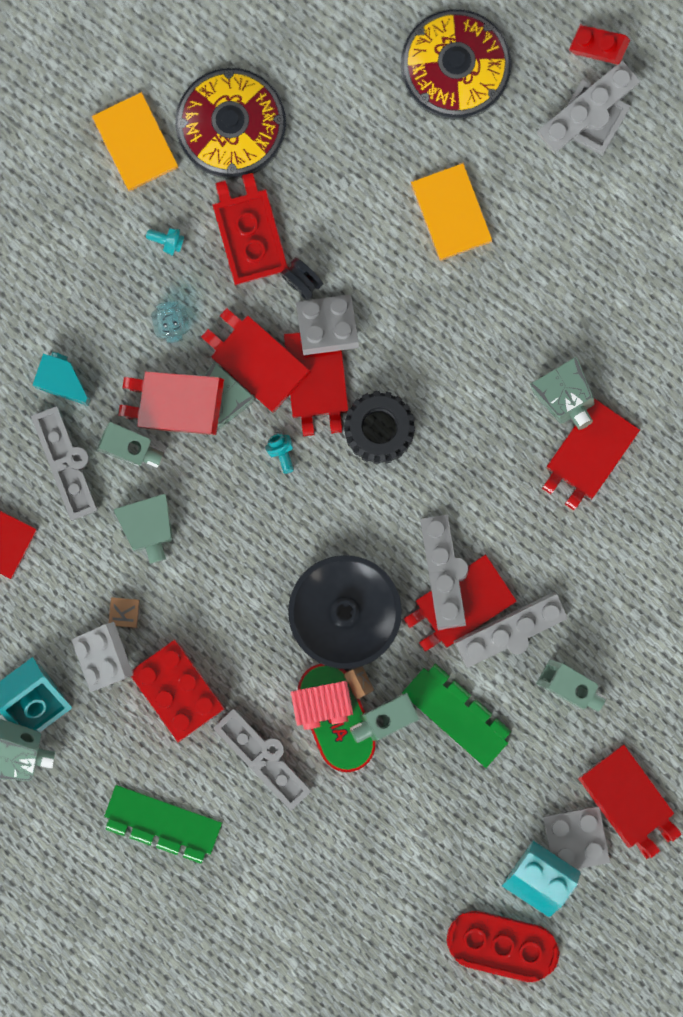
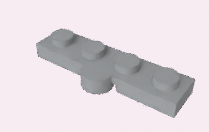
[537,60,640,154]
[31,406,98,521]
[420,514,468,630]
[454,592,568,668]
[213,709,311,811]

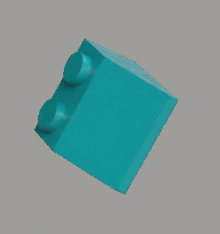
[0,657,72,732]
[502,841,581,917]

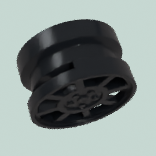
[280,257,323,300]

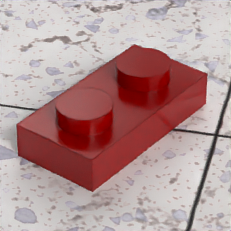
[569,25,630,65]

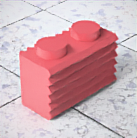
[291,681,353,730]

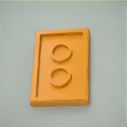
[92,92,178,191]
[411,163,492,261]

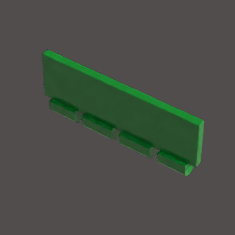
[402,663,511,768]
[104,785,222,864]

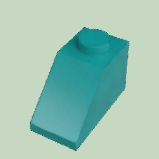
[32,352,90,406]

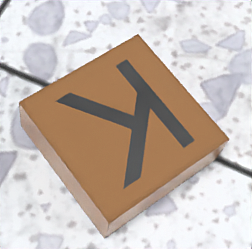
[109,597,140,628]
[344,666,374,699]

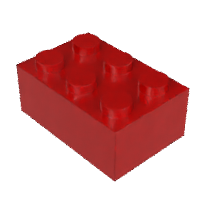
[131,639,226,742]

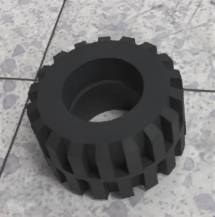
[344,391,415,464]

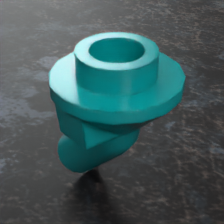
[146,228,184,256]
[265,433,294,474]

